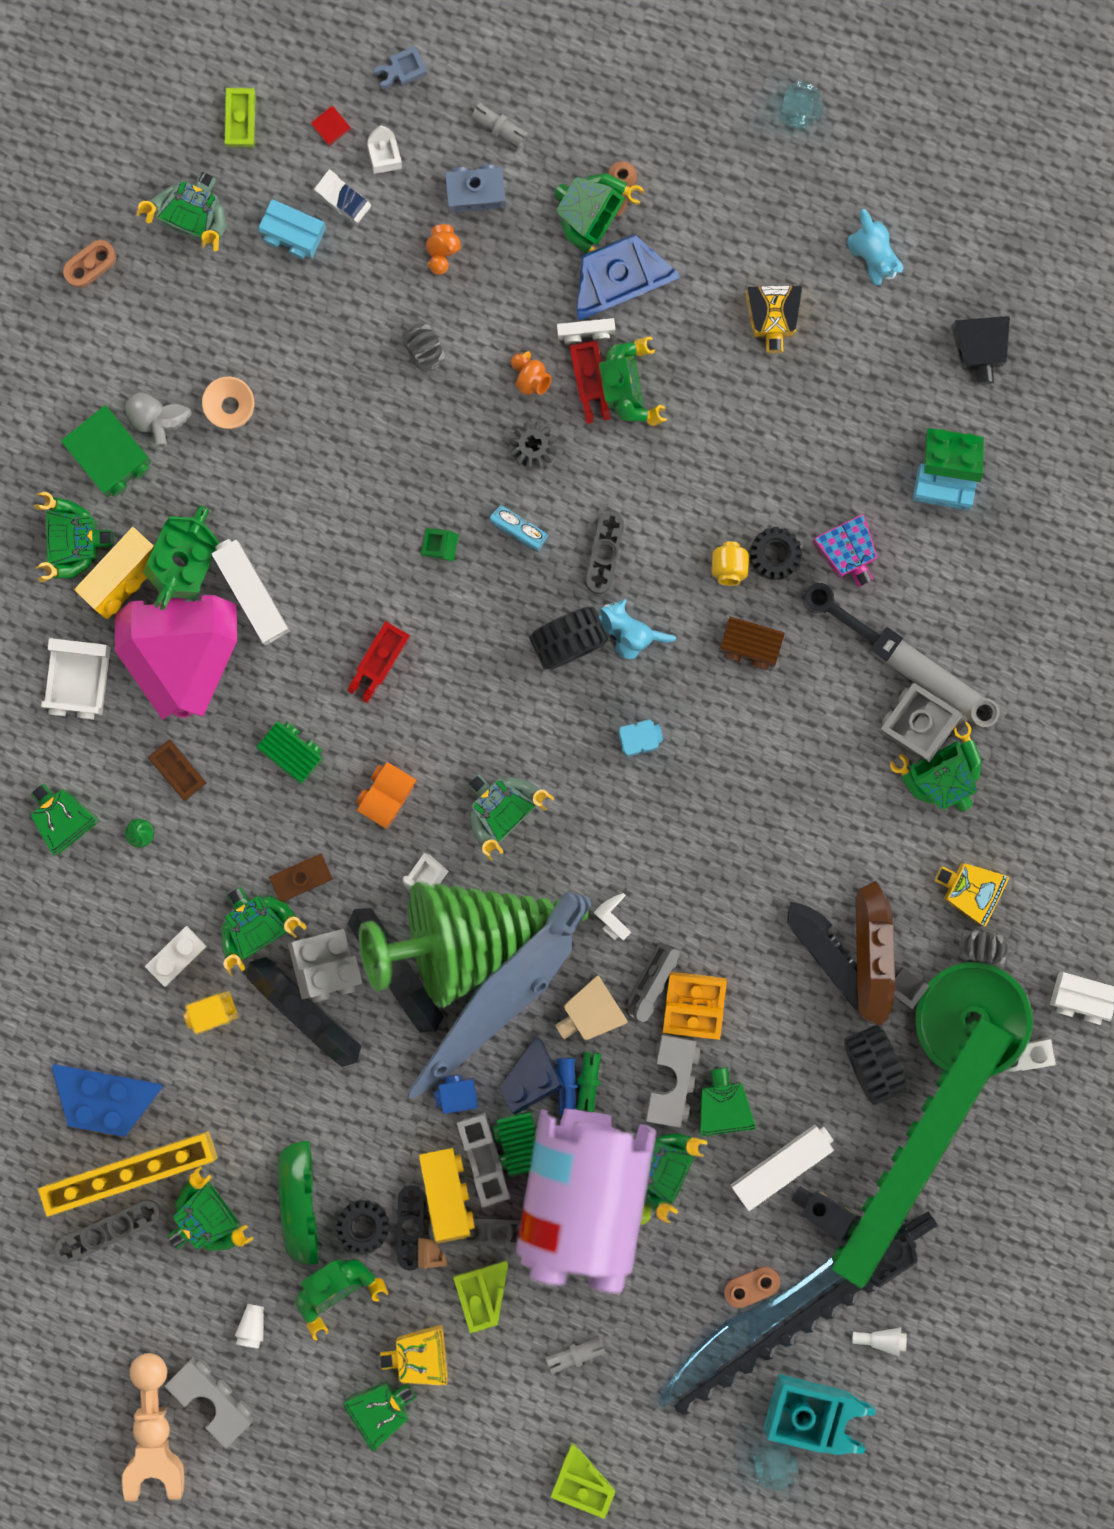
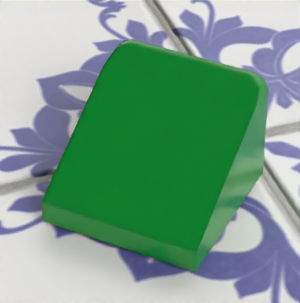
[420,528,459,562]

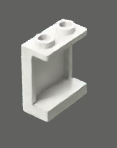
[41,638,111,720]

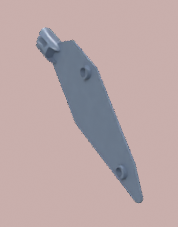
[408,892,591,1098]

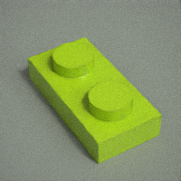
[225,88,256,148]

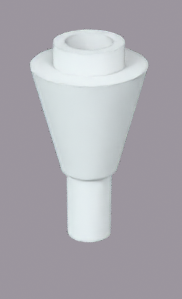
[853,1327,907,1357]

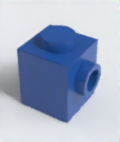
[434,1074,478,1114]

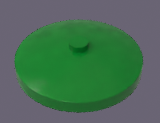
[915,962,1033,1077]

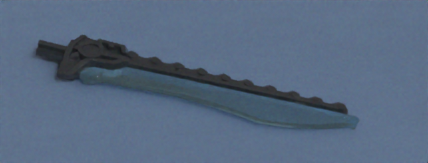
[659,1211,938,1415]

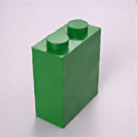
[60,405,152,497]

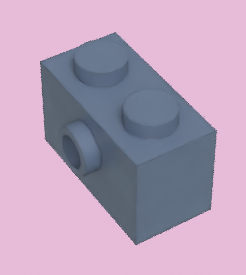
[445,164,506,213]

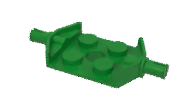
[143,505,220,610]

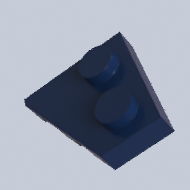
[500,1037,564,1115]

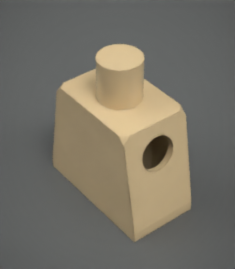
[555,975,628,1041]

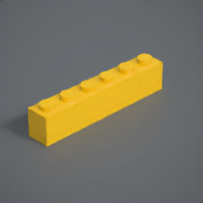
[38,1131,218,1217]

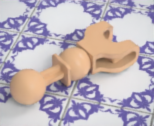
[122,1353,184,1502]

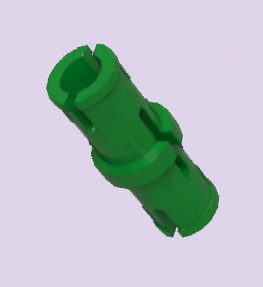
[576,1052,602,1112]

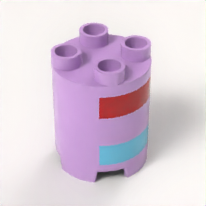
[516,1108,656,1292]

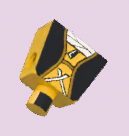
[746,286,802,353]

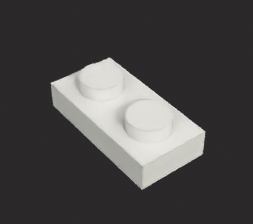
[557,318,615,345]
[145,926,207,987]

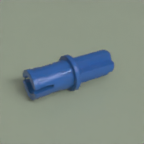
[557,1058,578,1116]

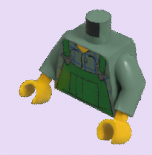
[136,172,227,251]
[468,774,554,861]

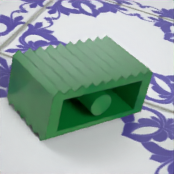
[256,721,324,785]
[493,1111,536,1177]

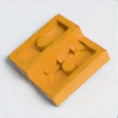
[663,972,727,1040]

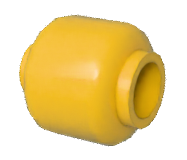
[711,541,749,586]

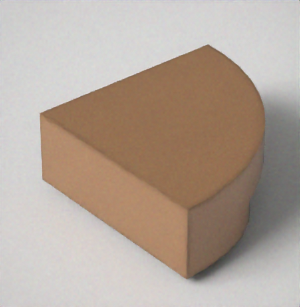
[418,1238,447,1269]

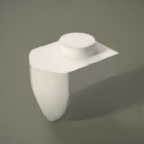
[367,125,402,174]
[403,853,449,892]
[594,893,631,940]

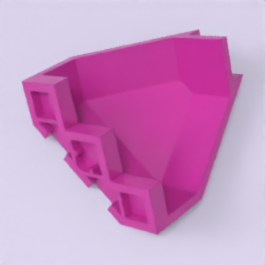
[115,595,237,720]

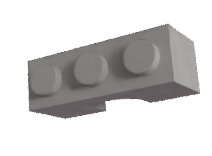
[645,1034,700,1128]
[457,1112,511,1207]
[165,1357,254,1449]

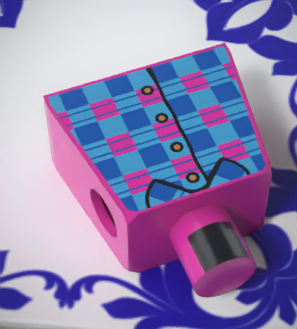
[812,514,877,588]

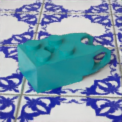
[763,1374,876,1455]

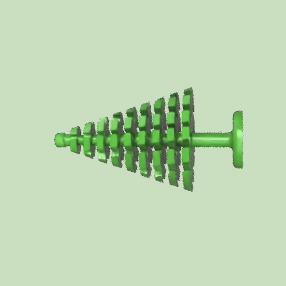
[359,881,588,1008]

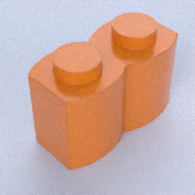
[356,762,417,829]

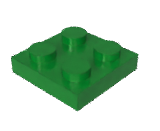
[924,428,984,482]

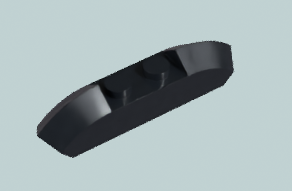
[787,902,861,1015]
[347,908,444,1033]
[247,957,361,1067]

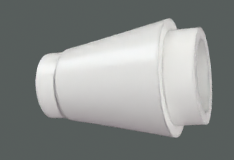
[235,1304,264,1348]

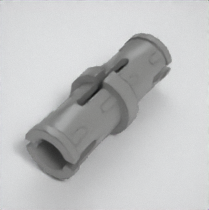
[471,103,528,148]
[546,1336,606,1375]

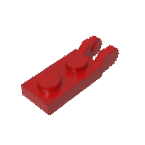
[569,340,610,424]
[347,621,411,704]

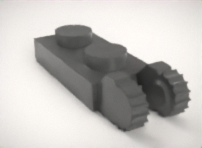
[626,942,681,1023]

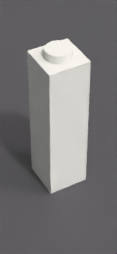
[212,539,290,645]
[730,1124,834,1211]

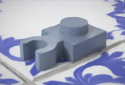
[374,46,428,90]

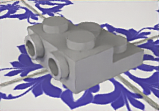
[881,683,963,762]
[288,929,362,1003]

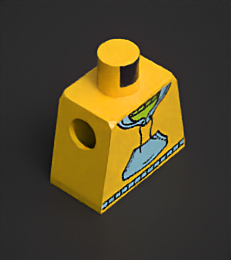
[934,863,1010,927]

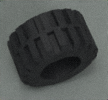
[529,607,609,670]
[844,1024,907,1105]

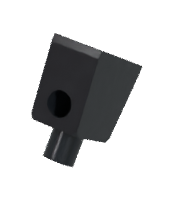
[952,316,1010,385]
[791,1186,860,1241]

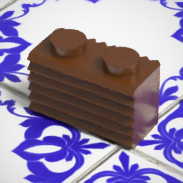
[719,616,785,671]

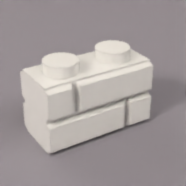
[1050,972,1114,1025]

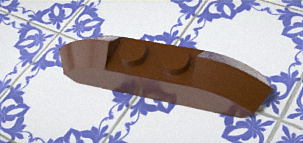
[855,881,895,1026]

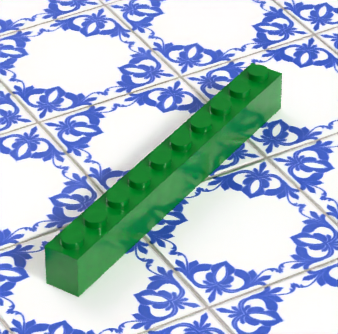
[831,1018,1014,1289]

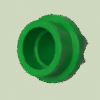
[125,819,154,848]

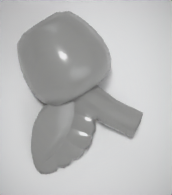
[125,392,192,448]

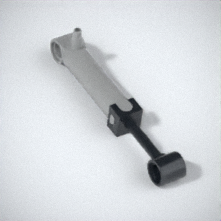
[803,583,1000,738]

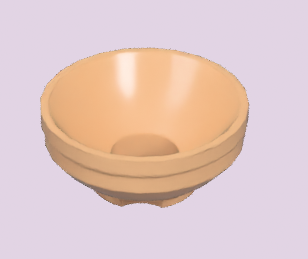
[202,377,255,429]

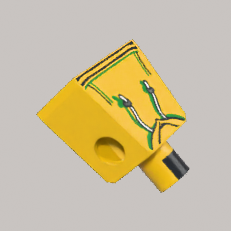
[380,1325,448,1385]

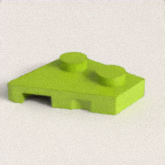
[453,1260,508,1333]
[551,1443,615,1519]

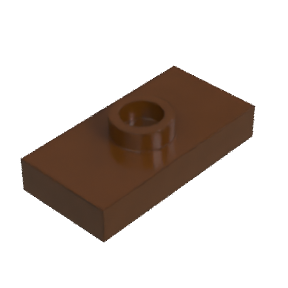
[147,739,207,802]
[269,853,333,902]

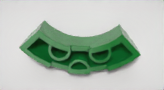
[278,1141,319,1265]

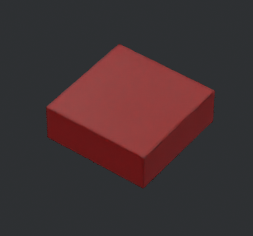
[311,105,351,147]

